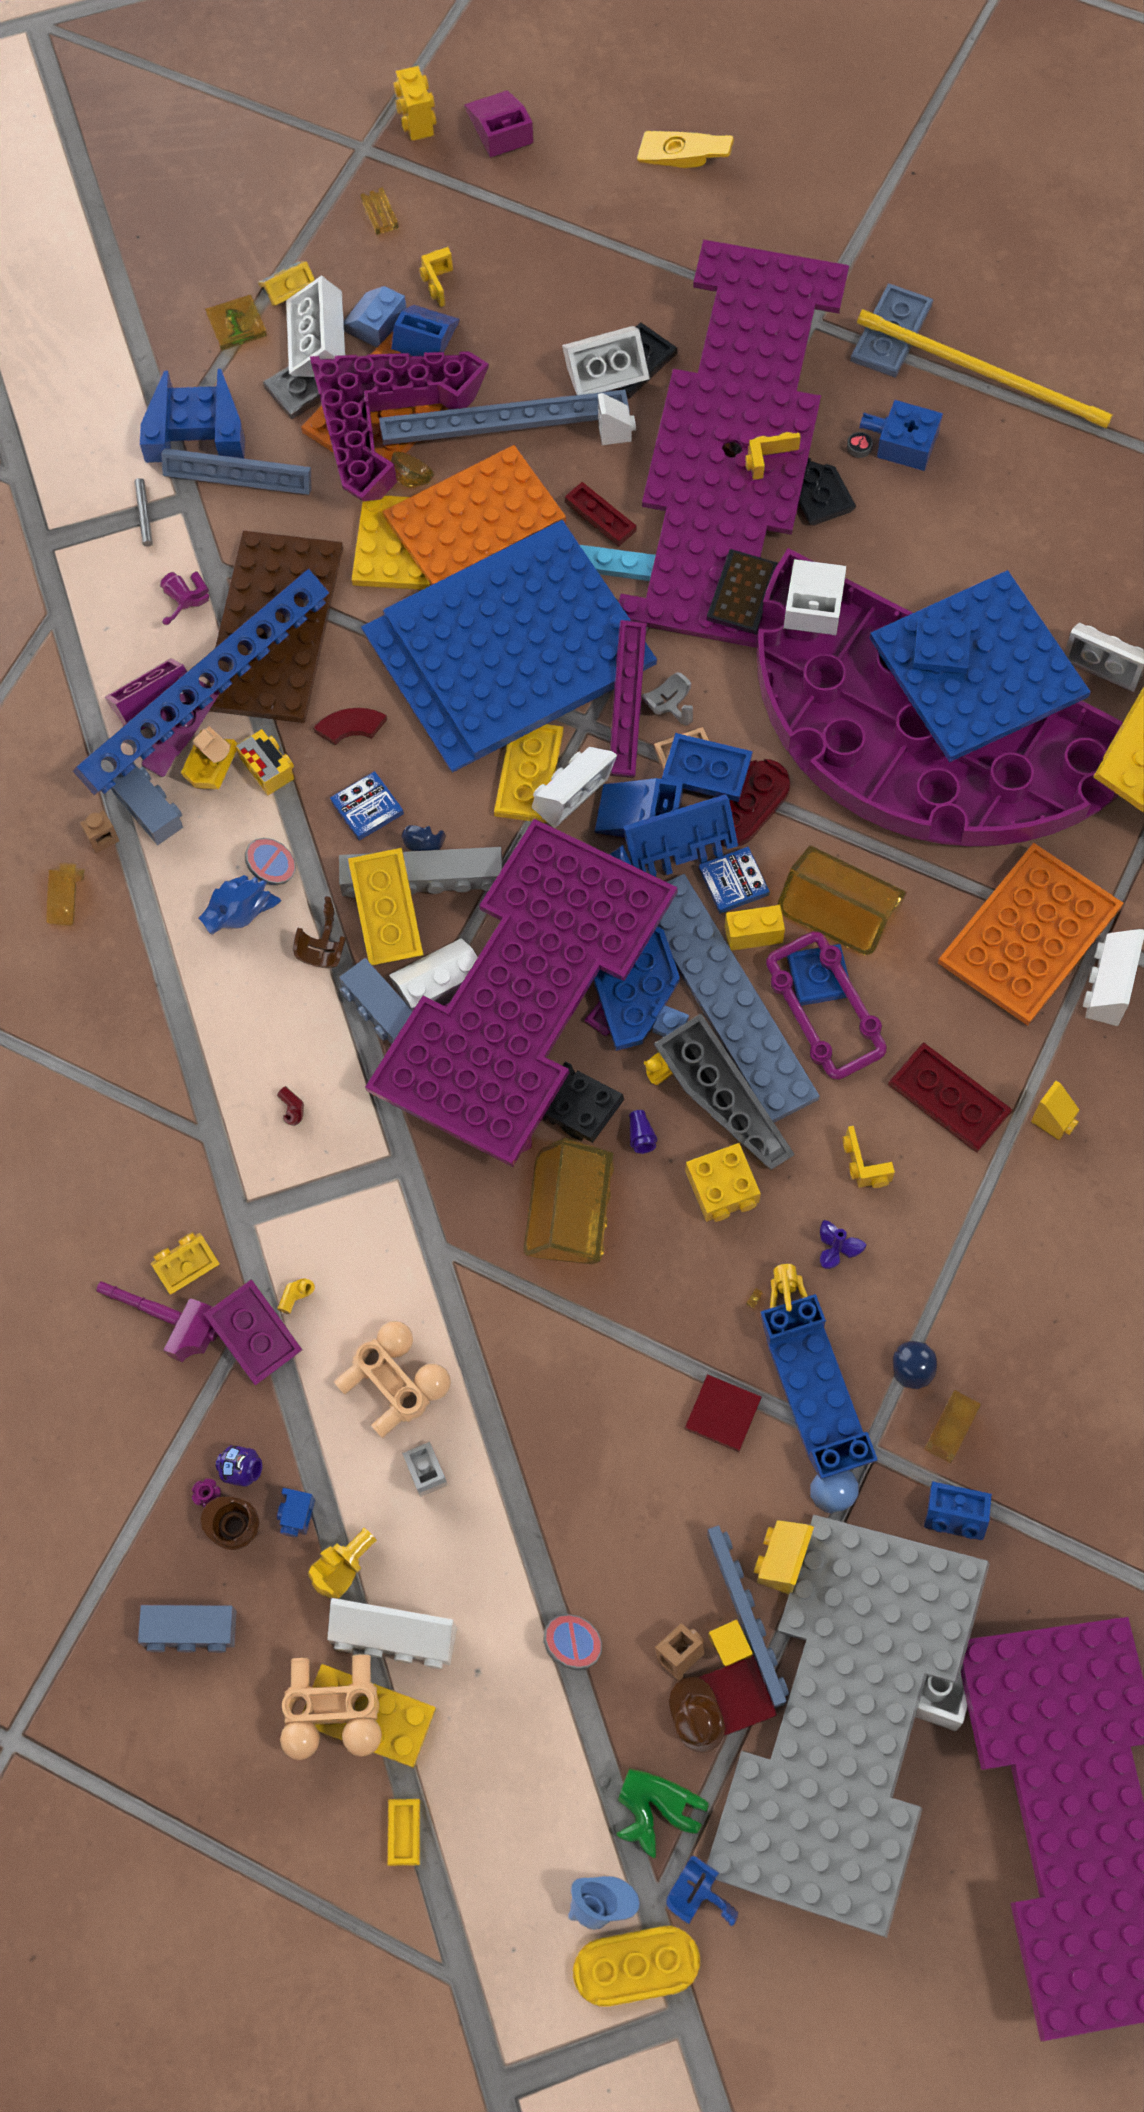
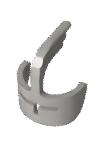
[641,672,693,726]

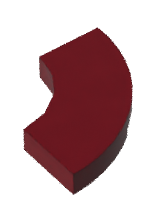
[313,708,387,745]

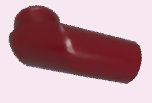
[277,1086,304,1126]

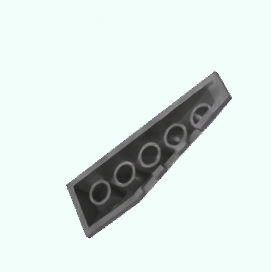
[654,1014,795,1170]

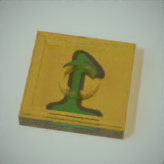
[205,294,267,351]

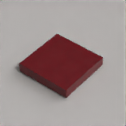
[684,1374,762,1452]
[698,1656,777,1737]

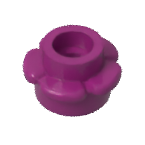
[192,1478,221,1507]

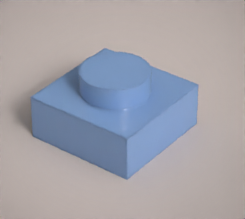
[653,1005,689,1037]

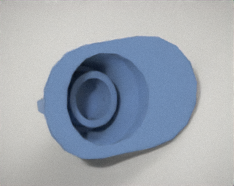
[568,1876,640,1930]

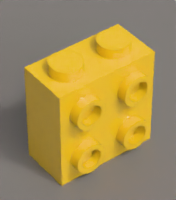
[393,66,437,141]
[685,1143,761,1222]

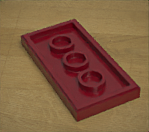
[888,1042,1013,1153]

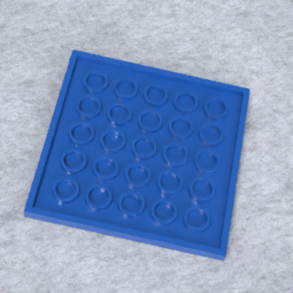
[869,570,1091,762]

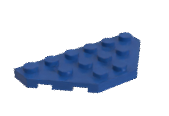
[593,927,680,1051]

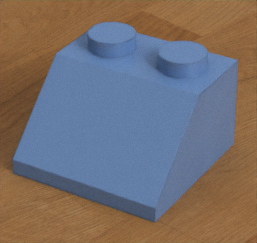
[343,286,406,347]

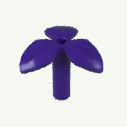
[820,1220,867,1269]

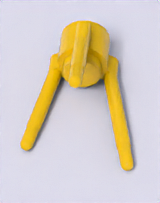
[770,1264,808,1312]

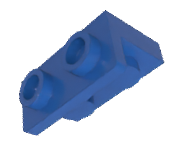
[924,1481,992,1540]

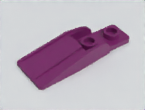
[141,672,219,777]

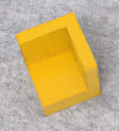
[708,1619,753,1666]

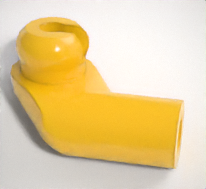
[277,1278,315,1314]

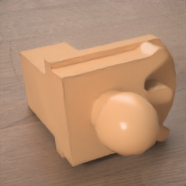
[193,726,230,763]

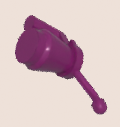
[160,571,209,625]

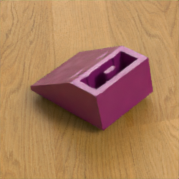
[464,90,534,157]

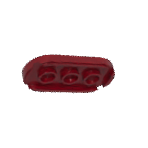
[720,759,790,847]

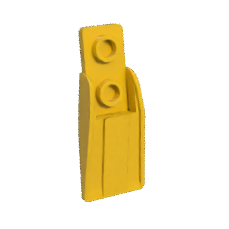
[637,131,734,168]

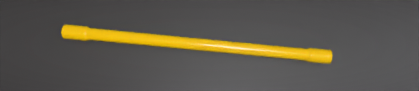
[857,309,1113,429]

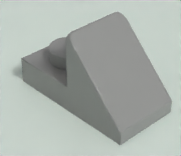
[402,1442,447,1497]

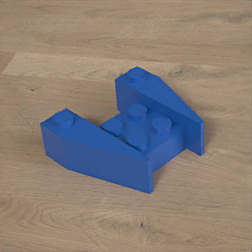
[140,369,245,463]

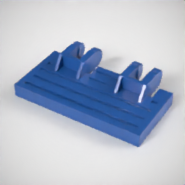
[623,794,738,877]

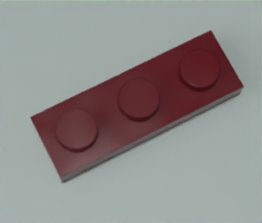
[564,482,637,547]

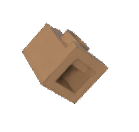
[80,810,120,853]
[655,1623,705,1681]

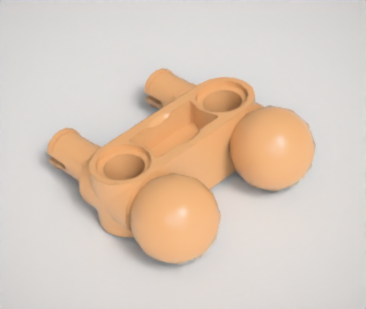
[334,1321,451,1438]
[280,1655,382,1760]

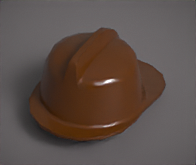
[669,1677,725,1753]

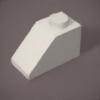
[598,393,636,445]

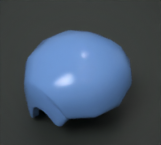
[810,1470,859,1513]

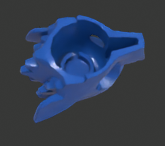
[199,875,281,935]

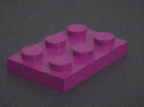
[203,1279,303,1385]

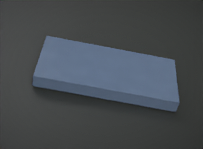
[850,283,934,378]

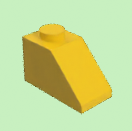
[1031,1081,1080,1140]

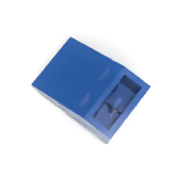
[391,305,460,356]
[595,778,683,837]

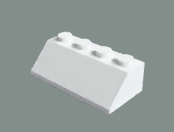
[286,276,345,377]
[327,1598,457,1669]

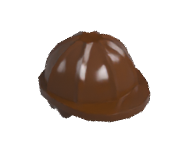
[201,1496,260,1551]

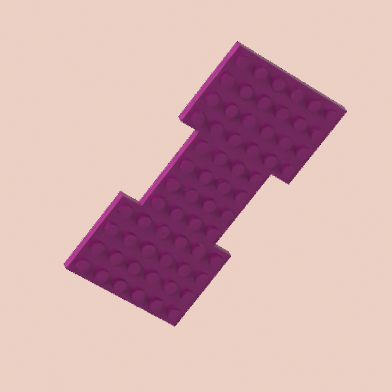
[365,819,678,1167]
[960,1617,1144,2041]

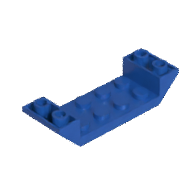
[760,1294,878,1479]

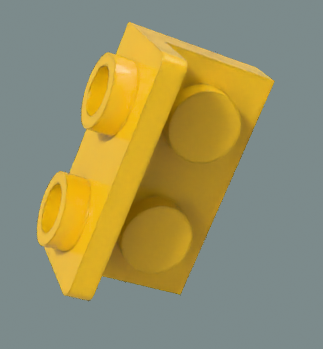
[151,1232,220,1295]

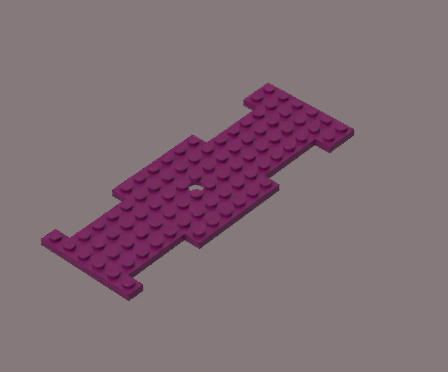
[619,239,849,648]

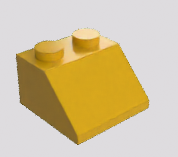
[753,1520,814,1594]

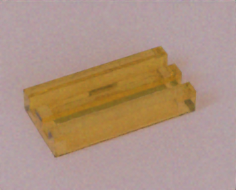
[360,187,399,235]

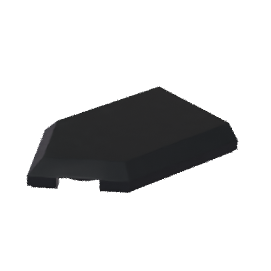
[799,457,856,526]

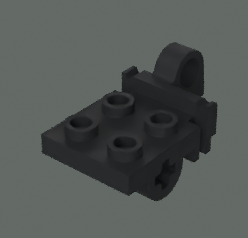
[542,1061,625,1143]

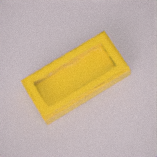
[388,1799,420,1866]

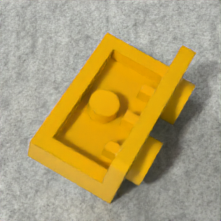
[181,730,238,789]

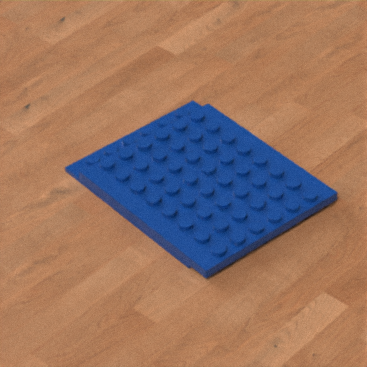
[361,520,657,773]

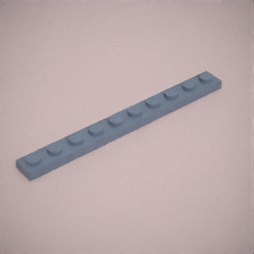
[379,390,630,445]

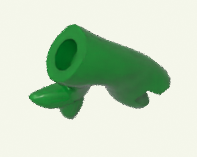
[617,1768,709,1858]

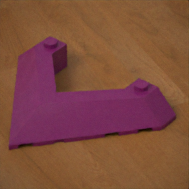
[310,351,489,501]

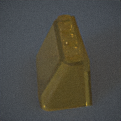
[778,845,907,955]
[524,1138,614,1265]

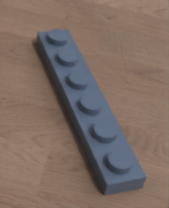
[161,448,312,495]
[707,1525,789,1709]

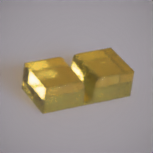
[746,1288,763,1308]

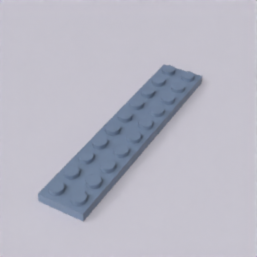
[657,874,820,1123]

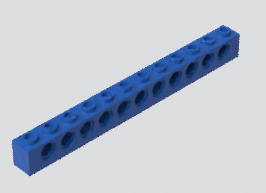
[73,569,329,795]

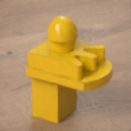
[644,1052,673,1085]

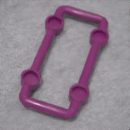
[766,931,887,1080]

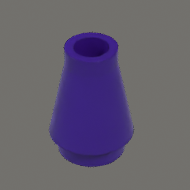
[629,1110,658,1154]

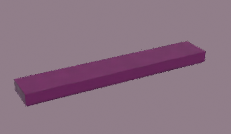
[610,620,647,778]

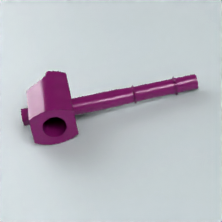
[96,1281,218,1362]

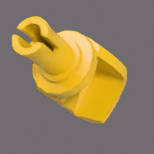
[308,1527,377,1599]

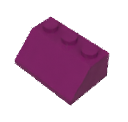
[105,658,187,731]

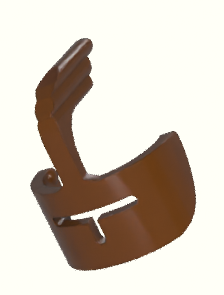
[293,896,346,968]

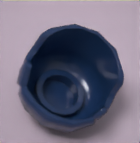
[402,825,446,851]
[893,1341,937,1389]

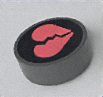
[847,432,873,458]

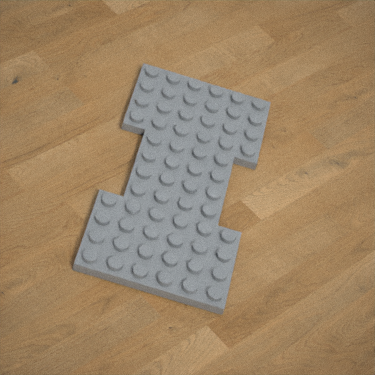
[704,1515,990,1938]

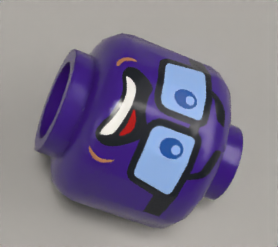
[216,1445,262,1487]

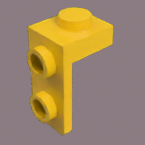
[419,247,453,307]
[745,432,801,480]
[842,1126,895,1188]

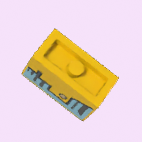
[258,261,315,306]

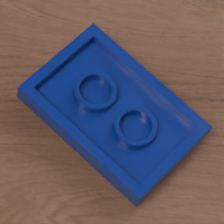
[662,733,753,802]

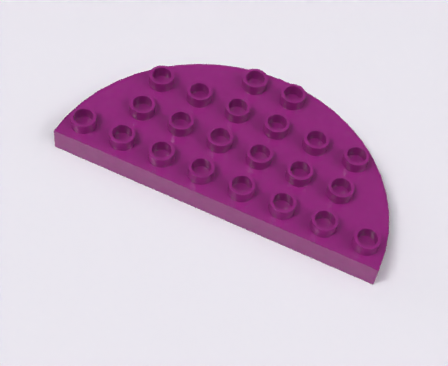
[757,548,1123,846]

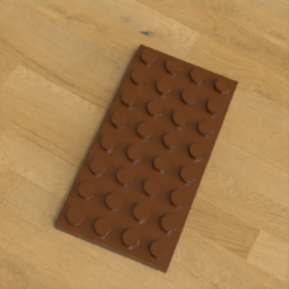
[207,531,343,723]

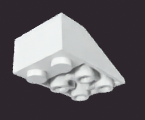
[784,559,846,635]

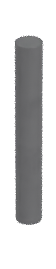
[134,478,153,547]

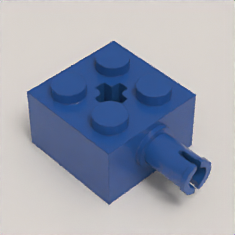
[859,400,943,471]

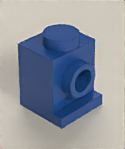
[277,1488,316,1537]

